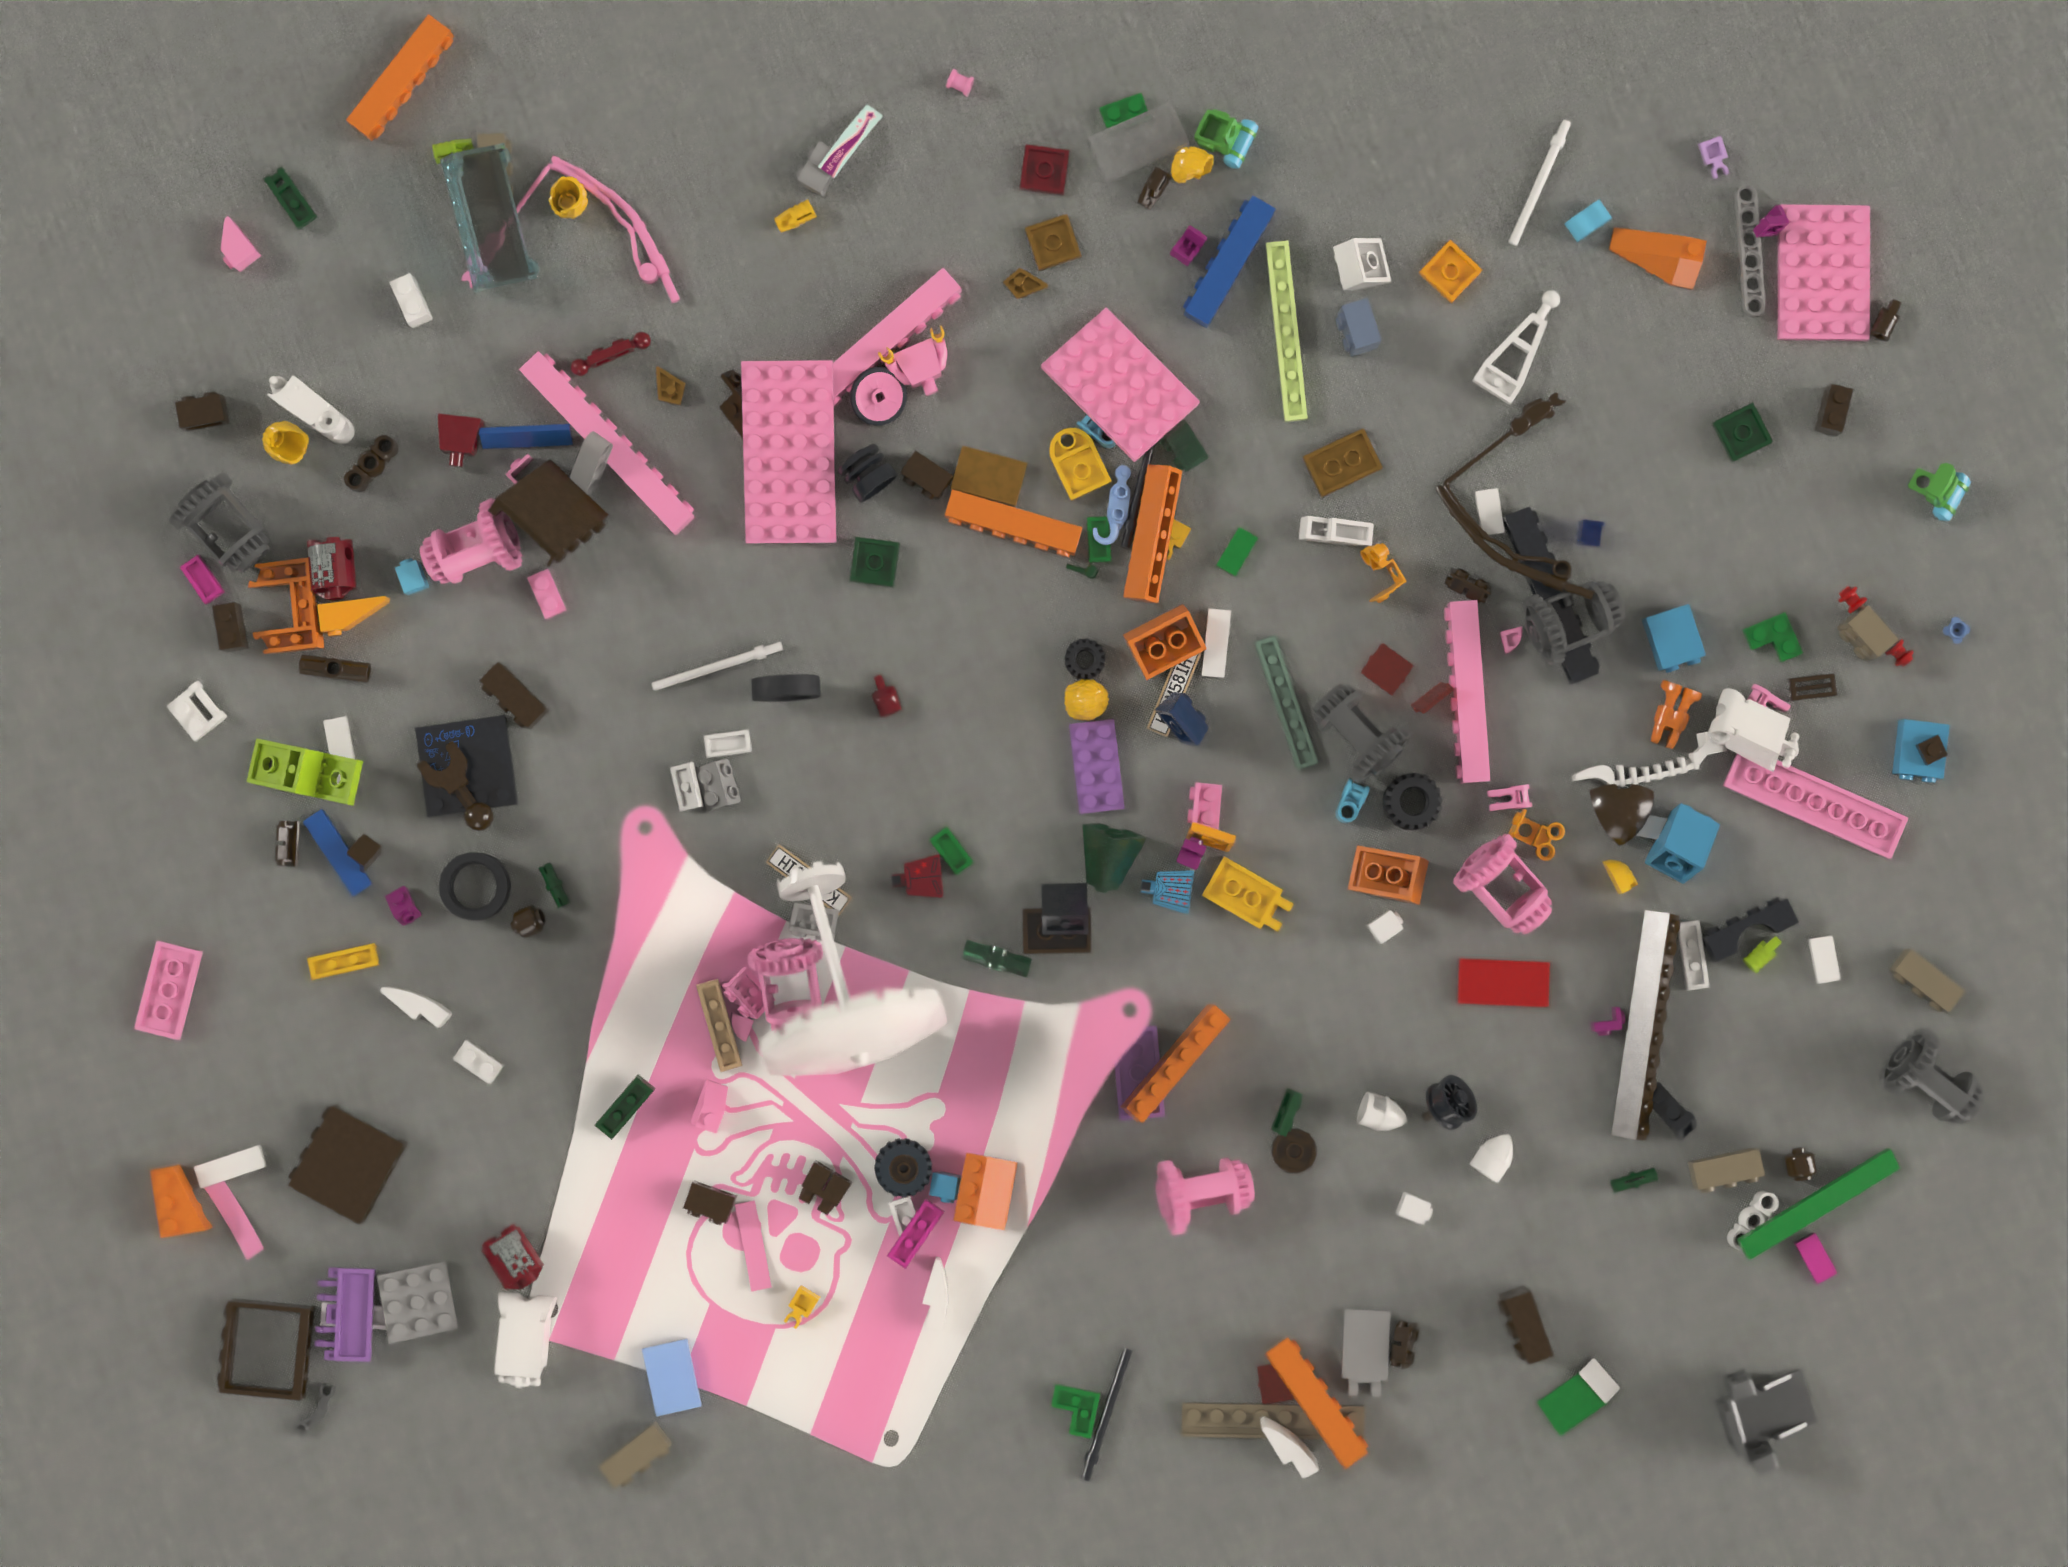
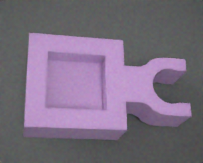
[1698,136,1729,179]

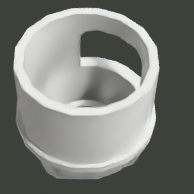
[1357,1091,1407,1131]
[1469,1134,1513,1183]

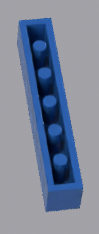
[1183,195,1276,329]

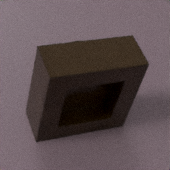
[1915,735,1948,765]

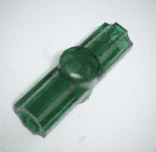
[962,940,1032,977]

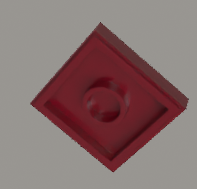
[1019,144,1070,196]

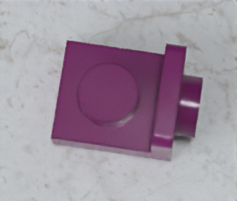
[1753,205,1790,237]

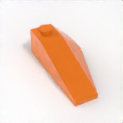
[1609,227,1707,290]

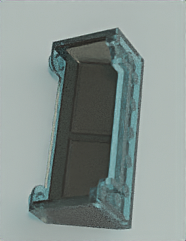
[440,143,539,294]

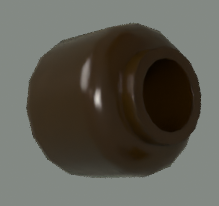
[510,905,546,938]
[1785,1147,1817,1181]

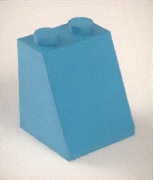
[1644,803,1720,884]

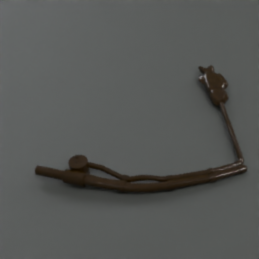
[1435,392,1595,600]

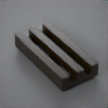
[1788,673,1837,701]

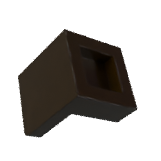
[347,833,382,873]

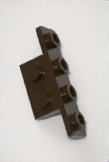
[719,370,743,439]

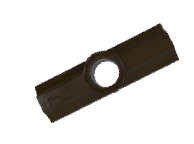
[299,655,371,683]

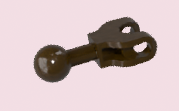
[417,740,494,831]

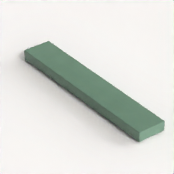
[1254,635,1319,771]

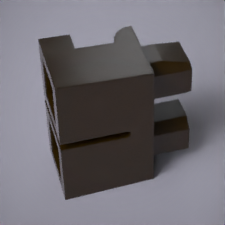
[799,1160,853,1215]

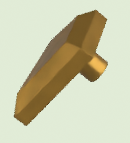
[1003,268,1048,300]
[656,366,686,406]

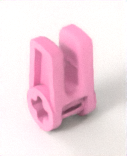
[1747,684,1791,711]
[1487,784,1532,811]

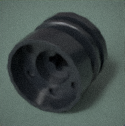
[838,444,898,503]

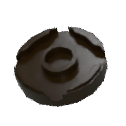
[1272,1128,1317,1174]

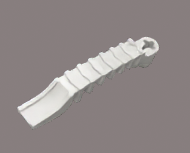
[1572,732,1727,787]

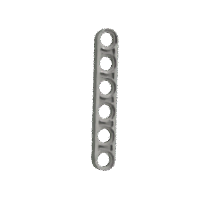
[1735,184,1765,318]

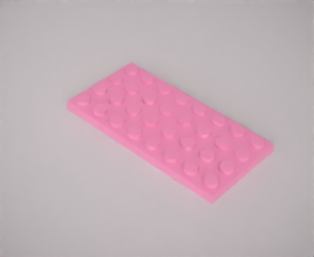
[741,360,836,543]

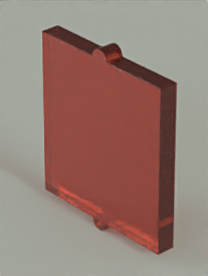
[1360,643,1414,696]
[1410,682,1454,714]
[1257,1364,1295,1404]

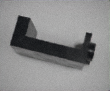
[1041,883,1088,935]

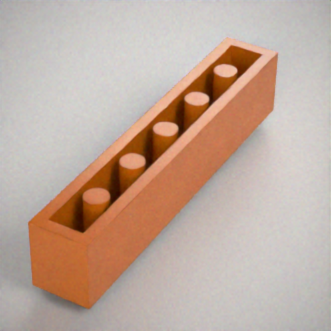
[346,14,454,142]
[1123,464,1183,603]
[945,489,1083,558]
[1120,1004,1231,1123]
[1264,1337,1368,1469]

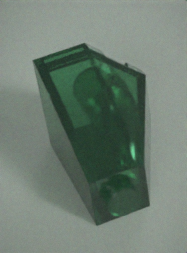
[1082,823,1146,893]

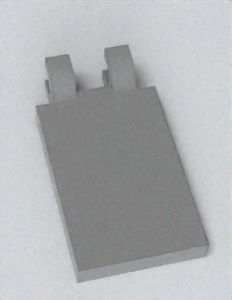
[1341,1308,1390,1397]

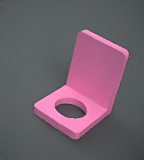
[505,454,533,484]

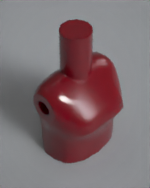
[871,674,903,718]

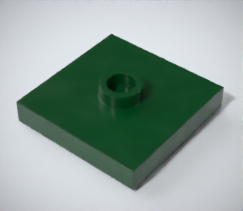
[1711,402,1773,463]
[849,536,900,588]

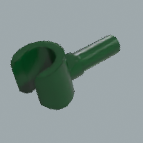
[1066,563,1099,579]

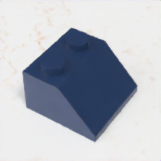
[1155,692,1209,746]

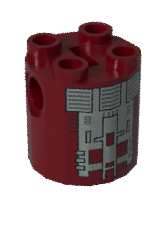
[307,536,357,600]
[481,1223,544,1290]

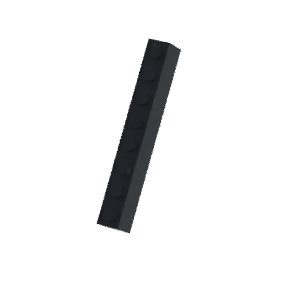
[1503,506,1600,685]

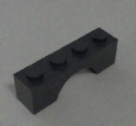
[1702,896,1799,962]

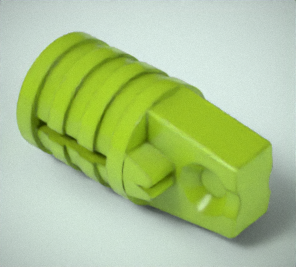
[432,139,475,164]
[1742,936,1782,974]

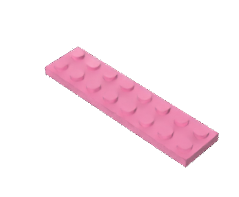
[1723,754,1908,859]

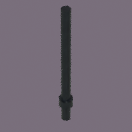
[1120,443,1156,549]
[1080,1347,1132,1482]

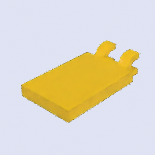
[1202,856,1294,932]

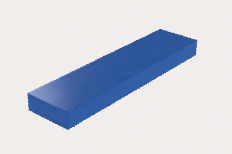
[479,424,573,449]
[303,809,373,897]

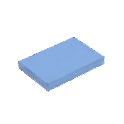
[642,1338,702,1417]

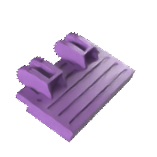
[314,1267,375,1362]

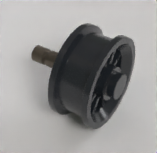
[1422,1075,1477,1130]

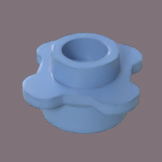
[1943,617,1970,644]

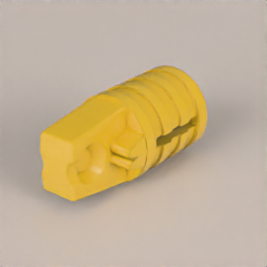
[774,199,817,232]

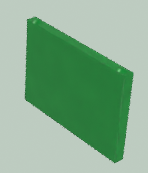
[1537,1370,1609,1436]

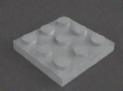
[377,1261,458,1344]

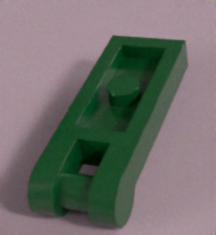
[263,166,318,230]

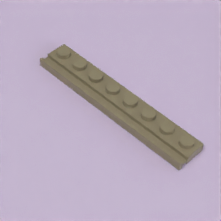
[1181,1402,1365,1439]

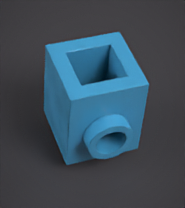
[929,1171,962,1203]

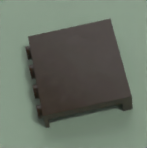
[488,459,609,567]
[288,1104,408,1225]

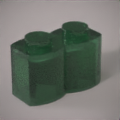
[1160,419,1209,474]

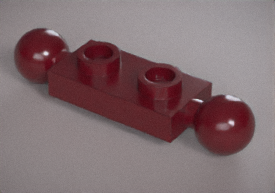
[571,331,651,376]

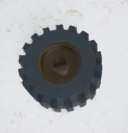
[874,1138,932,1198]

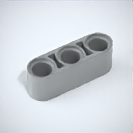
[570,431,613,495]

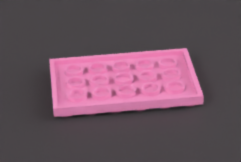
[1778,204,1870,341]
[1041,307,1200,462]

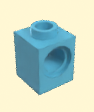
[395,558,430,595]

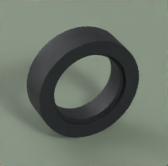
[751,674,821,702]
[439,852,511,921]

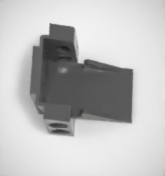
[1715,1369,1818,1476]

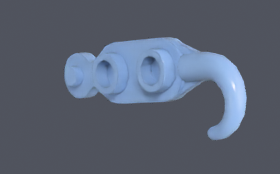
[1093,465,1131,545]

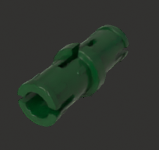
[538,862,571,909]
[1610,1167,1658,1194]

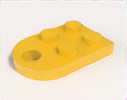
[1049,428,1112,501]

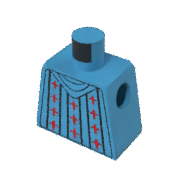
[1140,871,1194,914]

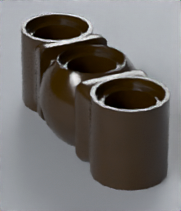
[344,435,399,492]

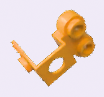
[1360,543,1407,603]
[1508,809,1565,861]

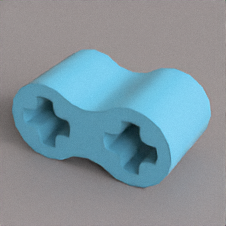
[1565,199,1612,242]

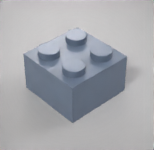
[1335,298,1382,357]

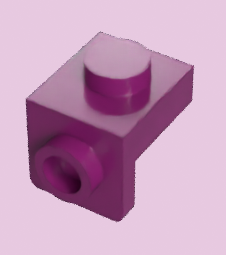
[1169,225,1207,267]
[1176,837,1207,870]
[385,885,422,926]
[1590,1006,1625,1036]

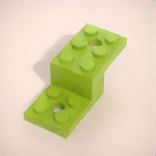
[246,738,363,806]

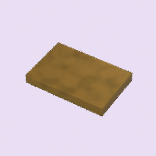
[1302,428,1383,498]
[951,445,1028,507]

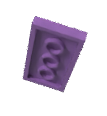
[1069,719,1125,814]
[1115,1025,1165,1121]

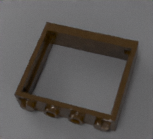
[216,1298,315,1401]

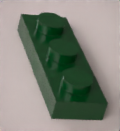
[594,1074,655,1140]

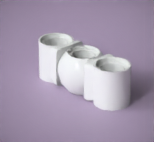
[1727,1191,1779,1251]

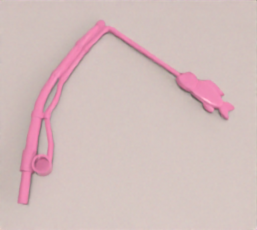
[461,156,680,303]

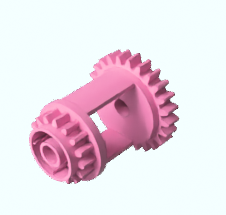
[420,498,523,584]
[1453,834,1552,934]
[748,938,823,1035]
[1156,1157,1255,1236]

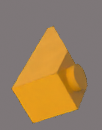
[317,596,390,637]

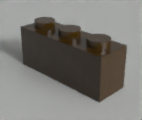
[479,661,550,729]

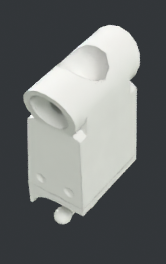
[267,375,355,444]
[1707,688,1799,772]
[494,1292,557,1389]

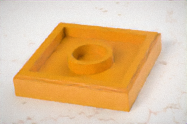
[1419,240,1483,303]
[1186,822,1236,853]

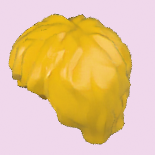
[1171,147,1214,183]
[548,176,588,219]
[262,420,309,465]
[1064,679,1109,721]

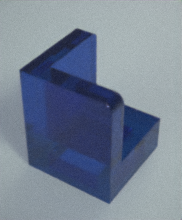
[1576,519,1606,548]

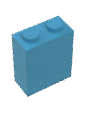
[1642,604,1706,673]
[1892,719,1950,783]

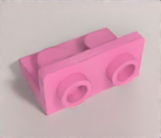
[1187,782,1222,830]
[720,967,775,1019]

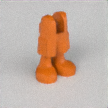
[1651,680,1702,749]

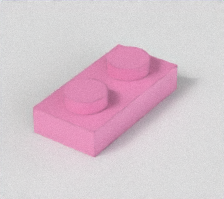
[527,569,567,620]

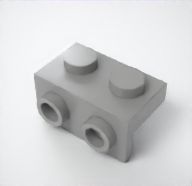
[695,759,741,812]
[789,902,839,941]

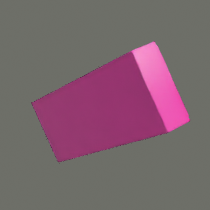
[887,1199,945,1269]

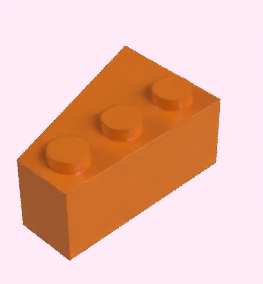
[150,1164,213,1238]

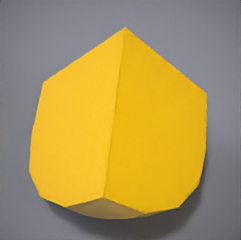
[1602,859,1638,894]

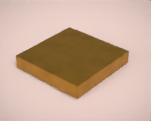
[1025,214,1081,271]

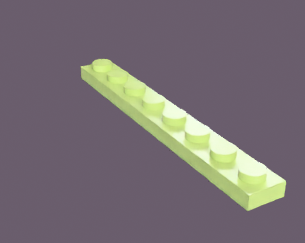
[1265,240,1308,422]

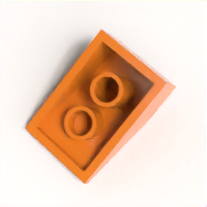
[1348,845,1429,905]

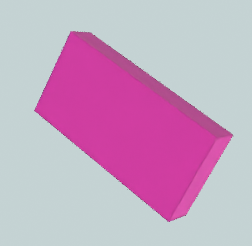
[180,554,225,605]
[1794,1232,1838,1284]

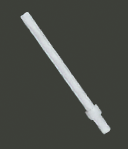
[1509,120,1571,246]
[652,641,783,691]

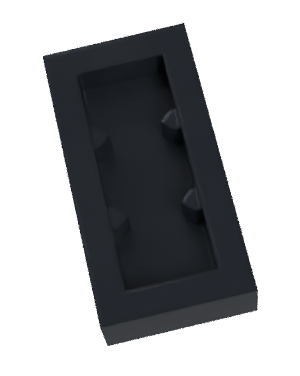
[1652,1081,1697,1142]

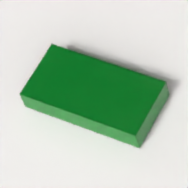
[1087,516,1111,563]
[1216,527,1258,577]
[929,826,974,876]

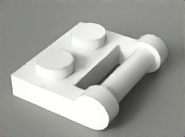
[167,681,227,742]

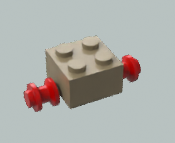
[1836,585,1914,667]

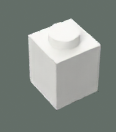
[1366,910,1404,944]
[1395,1192,1433,1225]

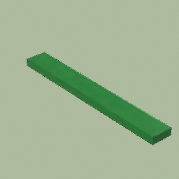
[1737,1148,1900,1260]

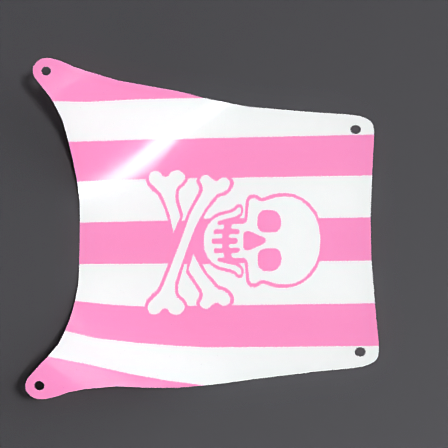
[529,806,1151,1467]

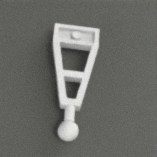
[1472,290,1560,405]

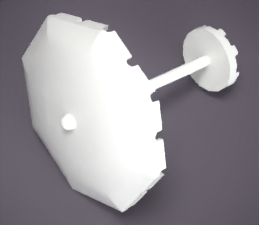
[757,861,947,1076]

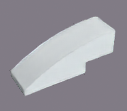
[1299,516,1374,546]
[379,987,453,1028]
[923,1256,948,1333]
[1260,1416,1319,1479]

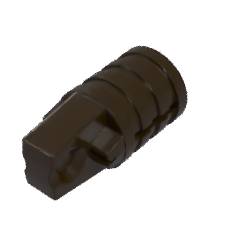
[1137,167,1172,210]
[1870,299,1901,341]

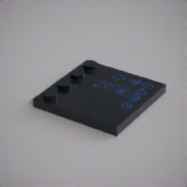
[415,715,519,818]

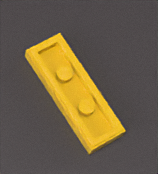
[307,943,380,980]

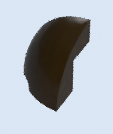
[1590,784,1654,846]

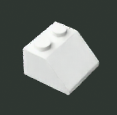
[1333,238,1391,290]

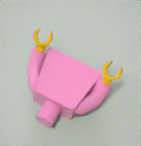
[878,325,948,396]

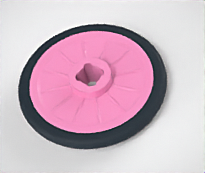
[850,367,907,426]

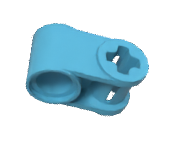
[1076,415,1116,448]
[1335,778,1370,823]

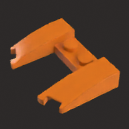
[248,557,324,654]

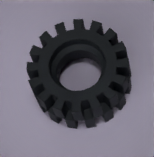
[1065,638,1105,679]

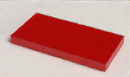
[1457,958,1550,1007]

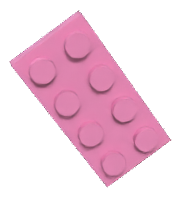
[134,941,203,1040]

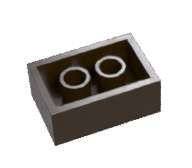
[1022,907,1092,954]
[1497,1285,1554,1365]

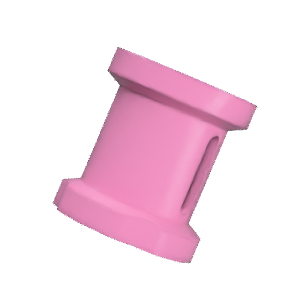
[946,69,975,97]

